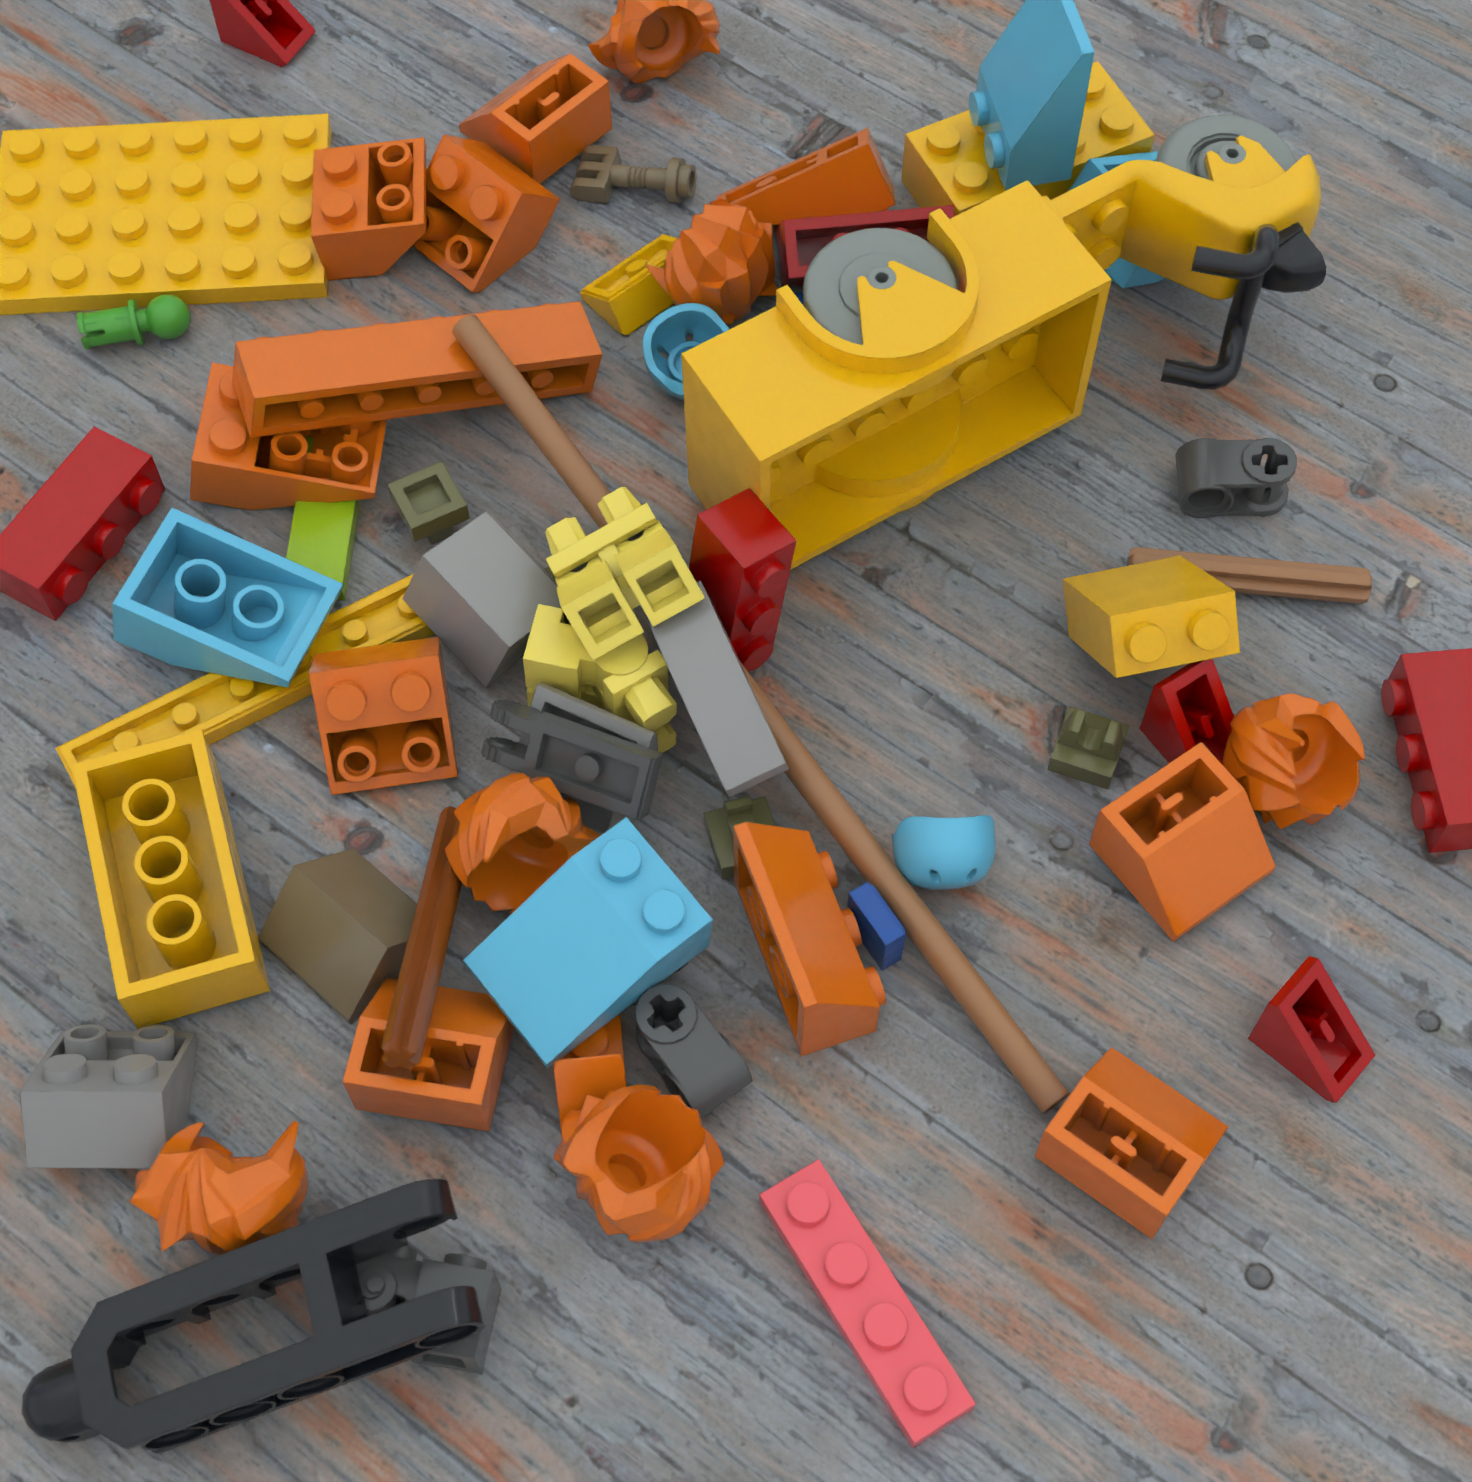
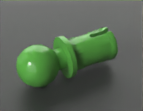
[77,294,191,349]

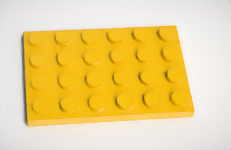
[0,114,332,315]

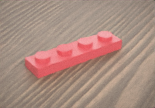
[759,1159,976,1449]

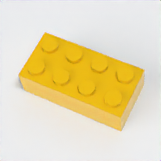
[901,61,1155,216]
[71,729,270,1029]

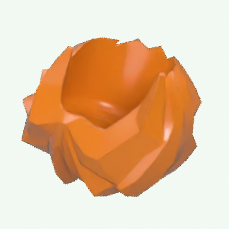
[588,0,720,84]
[646,198,778,326]
[1223,693,1365,830]
[445,773,601,913]
[553,1084,724,1243]
[129,1121,308,1255]

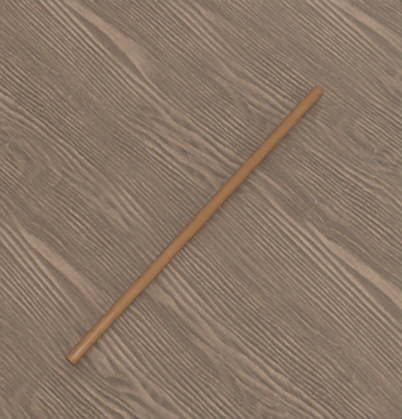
[452,315,1070,1114]

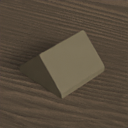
[258,848,417,1025]

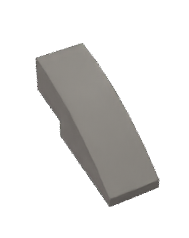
[642,581,789,797]

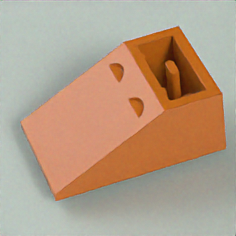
[190,362,387,510]

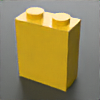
[1062,555,1240,678]

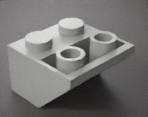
[19,1024,197,1169]

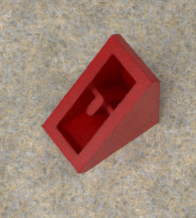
[209,0,316,67]
[1140,659,1234,765]
[1248,956,1375,1103]

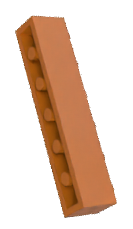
[232,301,603,438]

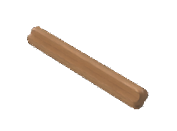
[1126,547,1372,604]

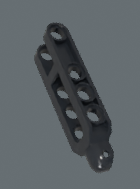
[21,1179,485,1454]

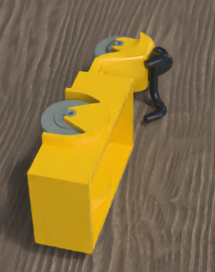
[681,115,1326,570]

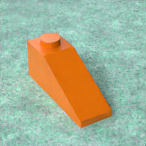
[716,128,895,225]

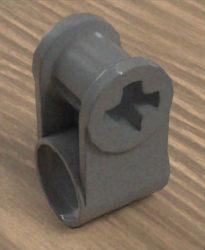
[1175,438,1297,518]
[636,984,753,1118]

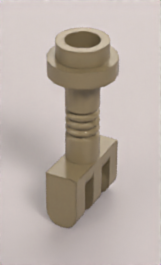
[570,145,697,203]

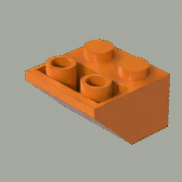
[459,53,612,184]
[412,134,560,293]
[311,137,426,281]
[309,636,458,795]
[1089,742,1276,942]
[343,978,514,1132]
[1034,1047,1229,1239]

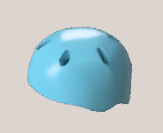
[643,303,729,400]
[891,815,996,890]

